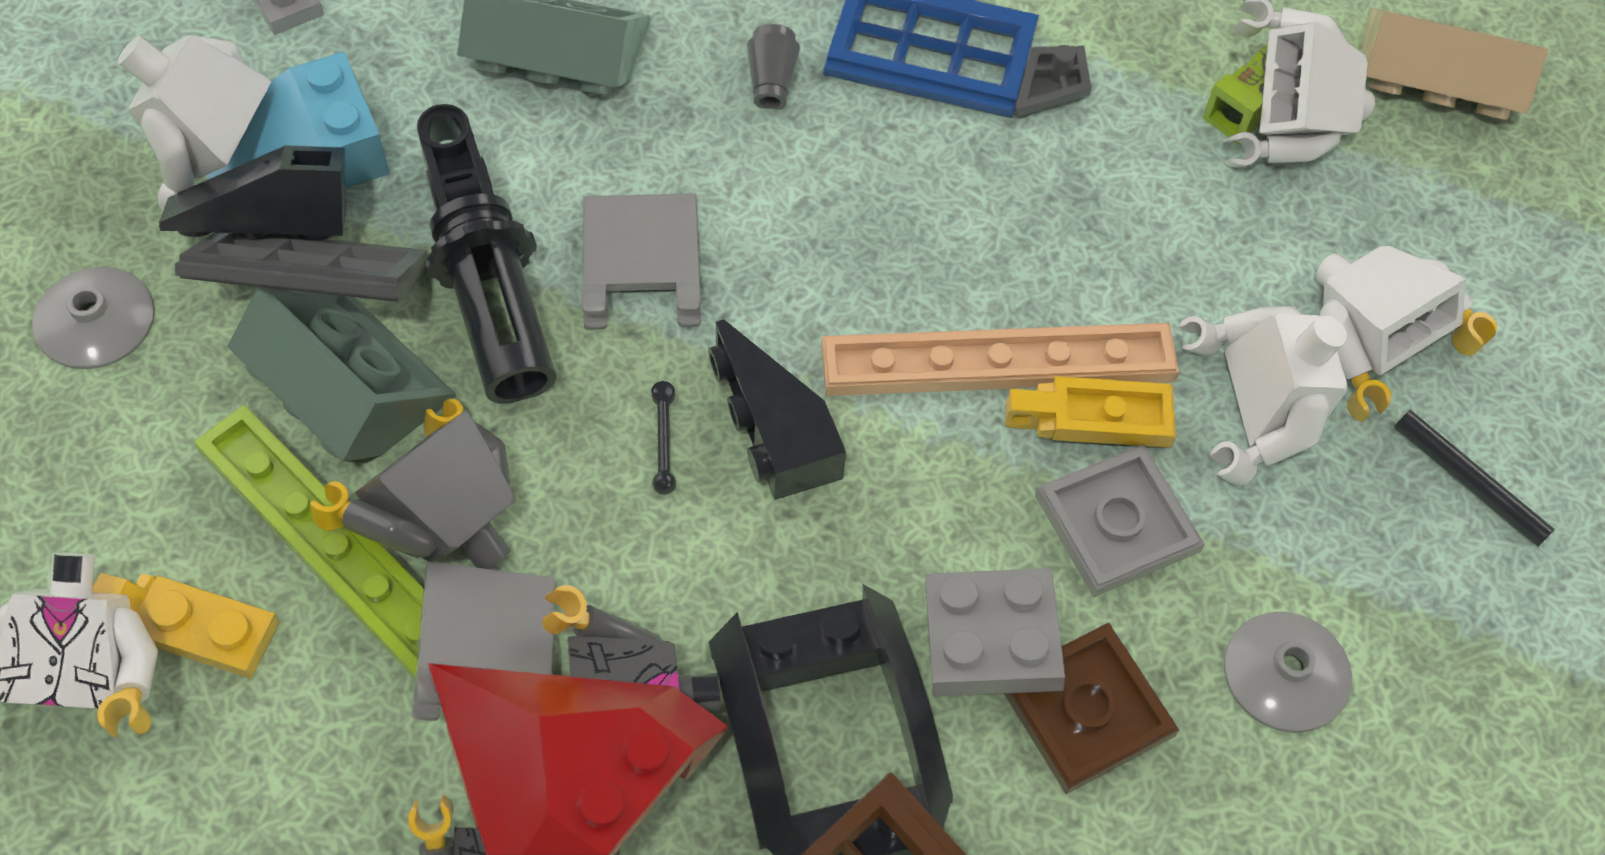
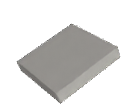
[1035,444,1205,598]

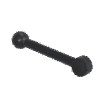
[651,381,676,495]

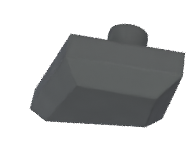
[1014,45,1092,117]

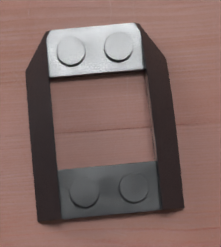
[708,584,953,855]

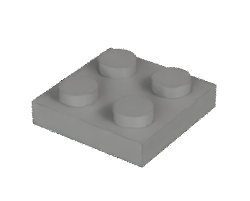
[925,568,1065,696]

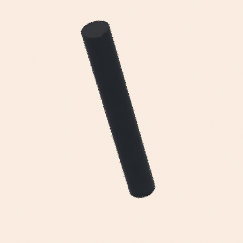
[1395,410,1555,547]

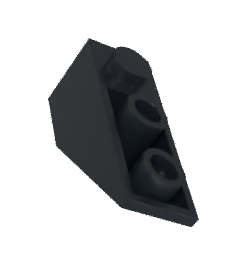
[159,145,347,241]
[708,319,846,500]

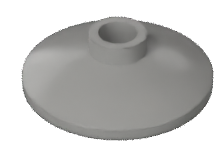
[32,267,154,369]
[1224,612,1352,733]

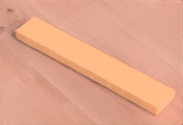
[821,323,1179,396]

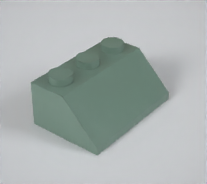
[457,0,650,94]
[227,288,456,462]

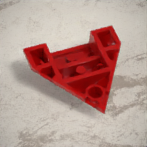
[428,663,728,855]

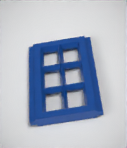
[823,0,1039,118]

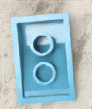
[206,51,390,188]

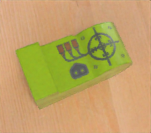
[1202,45,1268,146]

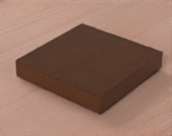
[1003,622,1179,795]

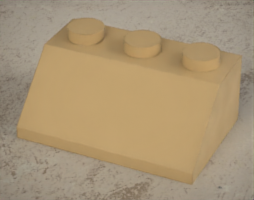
[1362,7,1549,120]

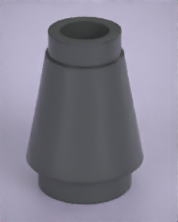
[747,24,800,109]

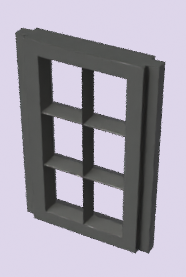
[175,232,430,302]

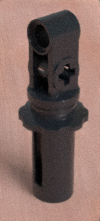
[417,104,557,404]

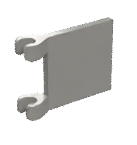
[582,193,701,329]
[411,561,555,721]

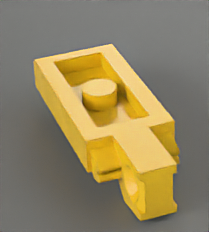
[1005,376,1176,448]
[93,573,279,679]

